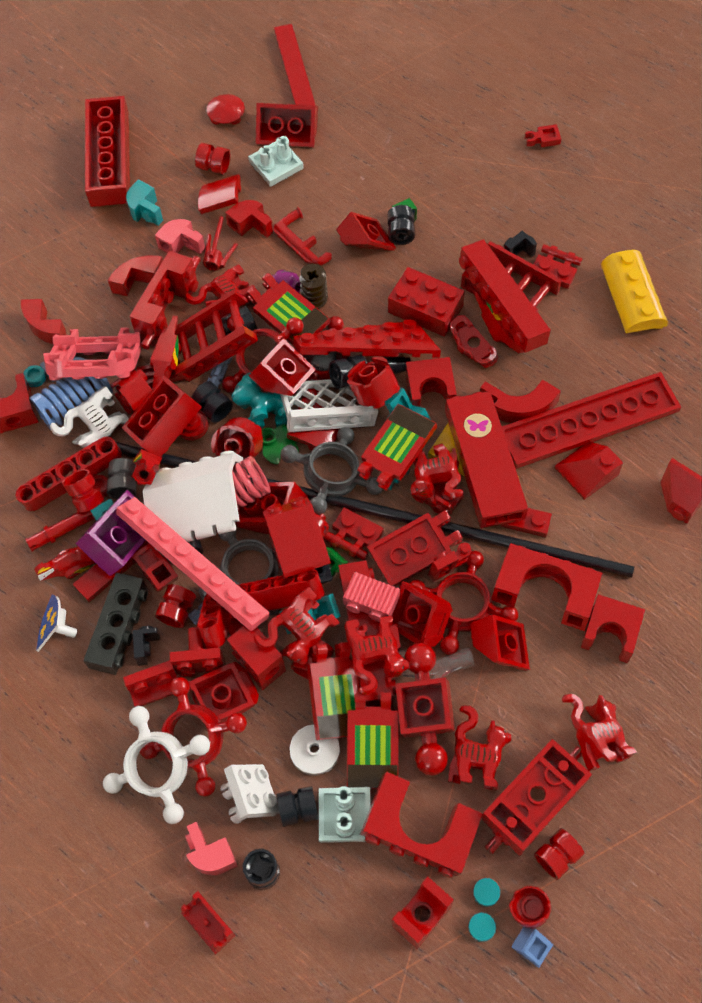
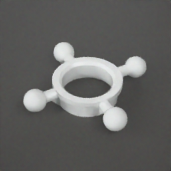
[103,706,210,824]

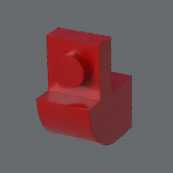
[225,200,273,238]
[132,543,178,593]

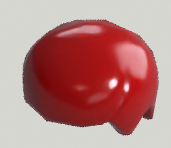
[509,886,551,929]

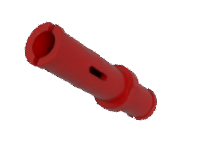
[25,510,94,552]

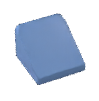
[512,927,554,968]

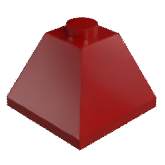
[336,212,396,251]
[249,338,315,396]
[554,442,623,500]
[660,458,702,524]
[470,614,530,671]

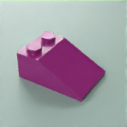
[75,490,145,576]

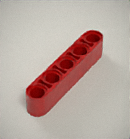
[15,437,122,511]

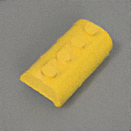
[601,250,668,333]

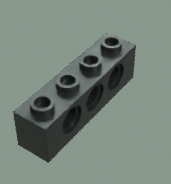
[83,573,148,675]

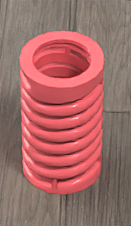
[232,456,271,510]

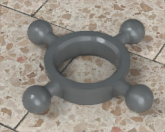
[280,427,383,515]
[198,530,281,615]

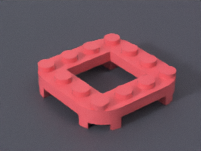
[43,328,141,380]

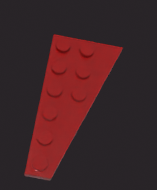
[293,319,441,358]

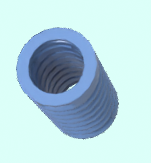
[30,359,113,429]

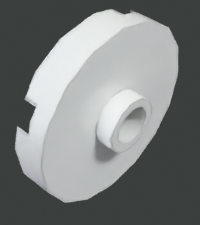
[290,725,340,776]

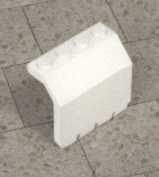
[143,451,243,550]

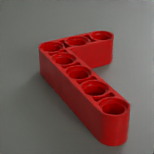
[197,569,325,649]

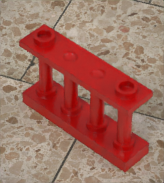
[461,241,561,312]
[175,290,258,382]

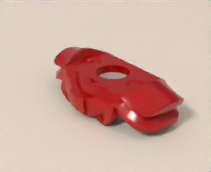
[450,315,499,368]

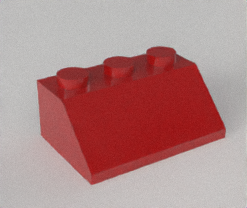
[256,102,318,147]

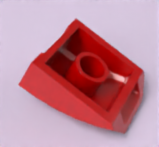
[392,581,453,647]
[189,662,259,727]

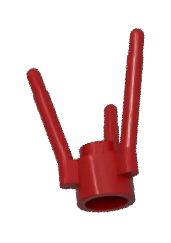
[203,216,238,271]

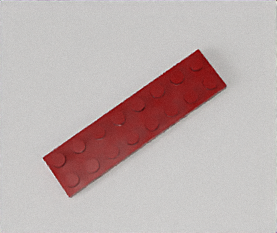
[502,372,681,469]

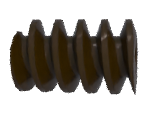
[299,264,328,309]

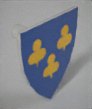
[36,595,77,652]

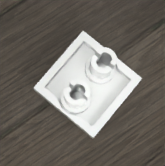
[221,764,279,824]

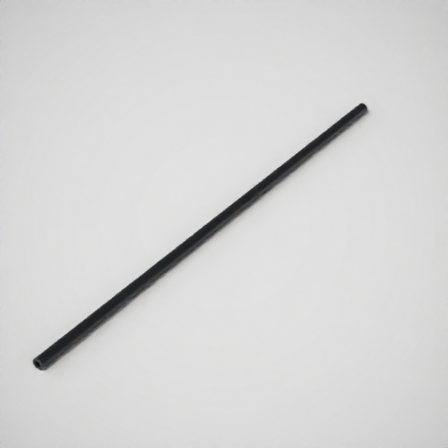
[107,442,635,578]

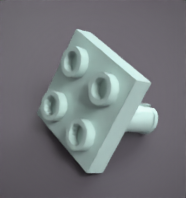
[248,136,304,187]
[319,786,371,843]

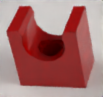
[406,357,457,407]
[0,373,39,434]
[580,594,646,663]
[226,626,286,690]
[392,876,454,949]

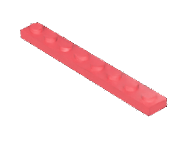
[116,497,269,631]

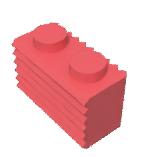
[343,572,400,622]

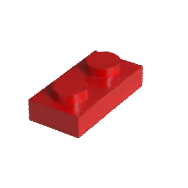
[501,508,552,538]

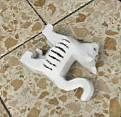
[50,386,129,449]

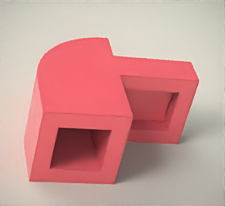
[155,219,205,254]
[185,822,238,875]

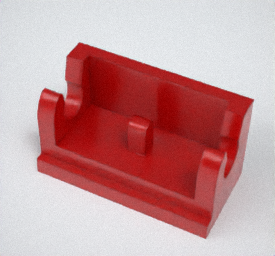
[181,891,236,955]

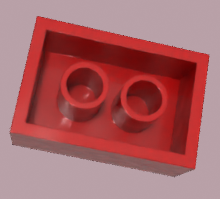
[388,267,465,337]
[122,376,202,457]

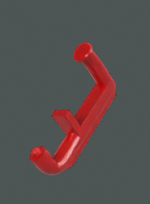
[273,207,332,266]

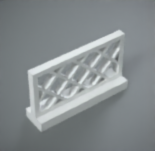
[280,380,378,432]

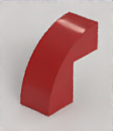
[108,255,163,296]
[21,299,66,344]

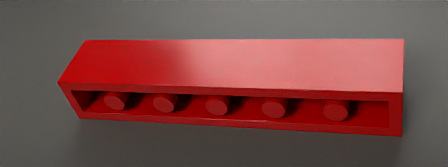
[459,239,551,353]
[338,560,397,707]

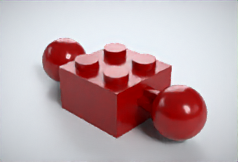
[396,643,455,776]

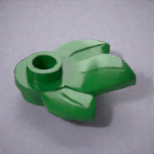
[262,425,299,465]

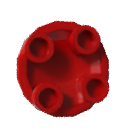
[206,94,245,125]

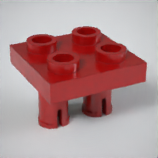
[170,627,226,677]

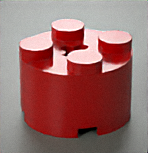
[347,357,400,409]
[110,369,154,415]
[211,417,263,469]

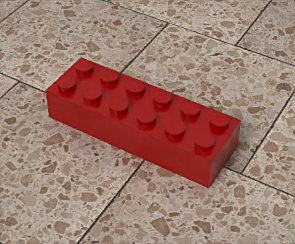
[85,96,130,207]

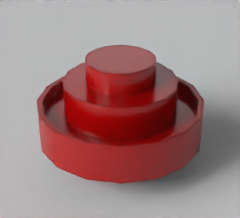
[179,410,209,441]

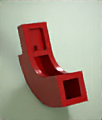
[480,379,561,423]

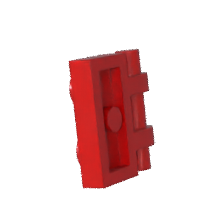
[533,244,583,289]
[324,507,384,561]
[428,542,472,582]

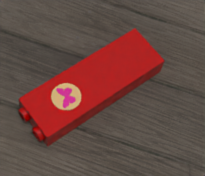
[445,391,528,528]

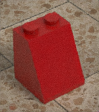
[262,497,331,578]

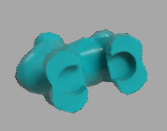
[231,373,292,428]

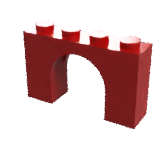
[491,543,602,631]
[360,772,483,878]

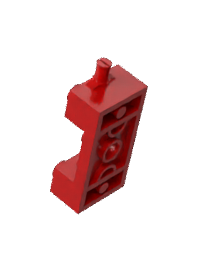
[130,251,201,350]
[481,739,592,856]

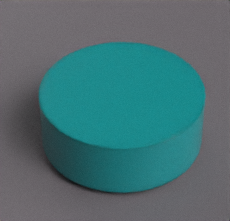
[23,365,46,388]
[473,878,500,907]
[468,913,496,942]

